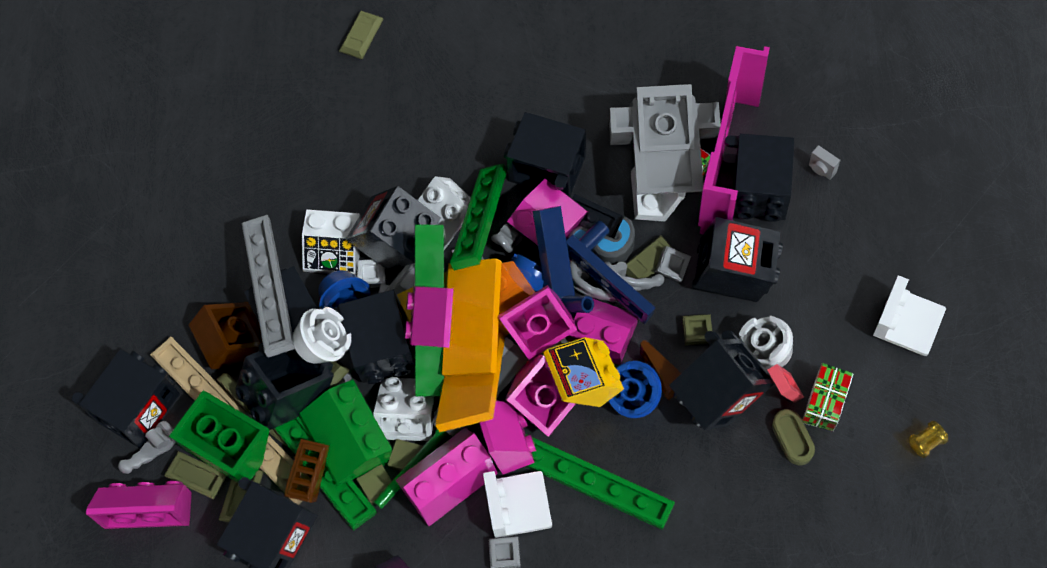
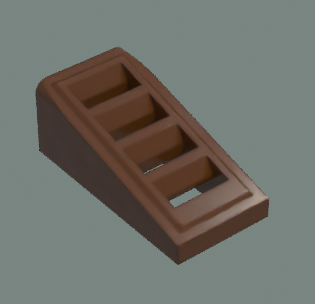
[640,340,681,400]
[284,439,330,503]

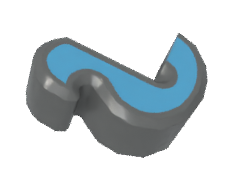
[569,216,635,265]

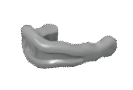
[491,224,524,253]
[570,260,617,302]
[604,261,665,291]
[118,421,175,474]

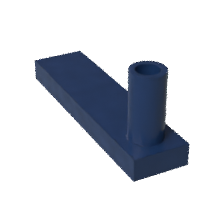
[533,206,594,317]
[566,221,656,324]

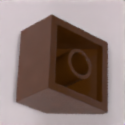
[189,302,263,369]

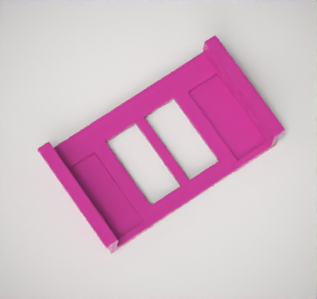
[698,46,770,234]

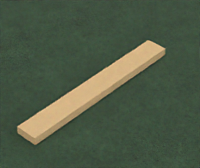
[150,337,312,505]

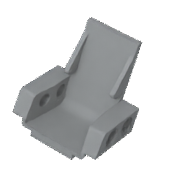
[609,84,721,195]

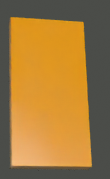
[442,258,502,377]
[435,333,505,432]

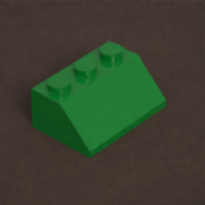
[299,380,393,486]
[169,390,270,483]

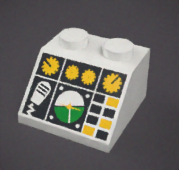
[302,210,360,275]

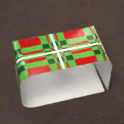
[802,363,853,431]

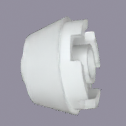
[292,307,351,364]
[739,316,793,370]

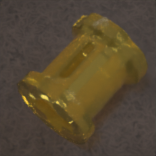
[908,420,948,458]

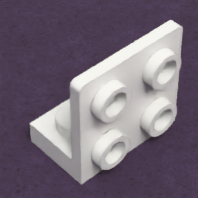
[631,167,686,222]
[418,176,471,250]
[873,275,946,356]
[374,377,435,441]
[483,471,552,538]

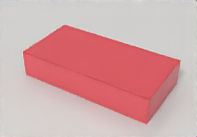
[768,364,804,403]

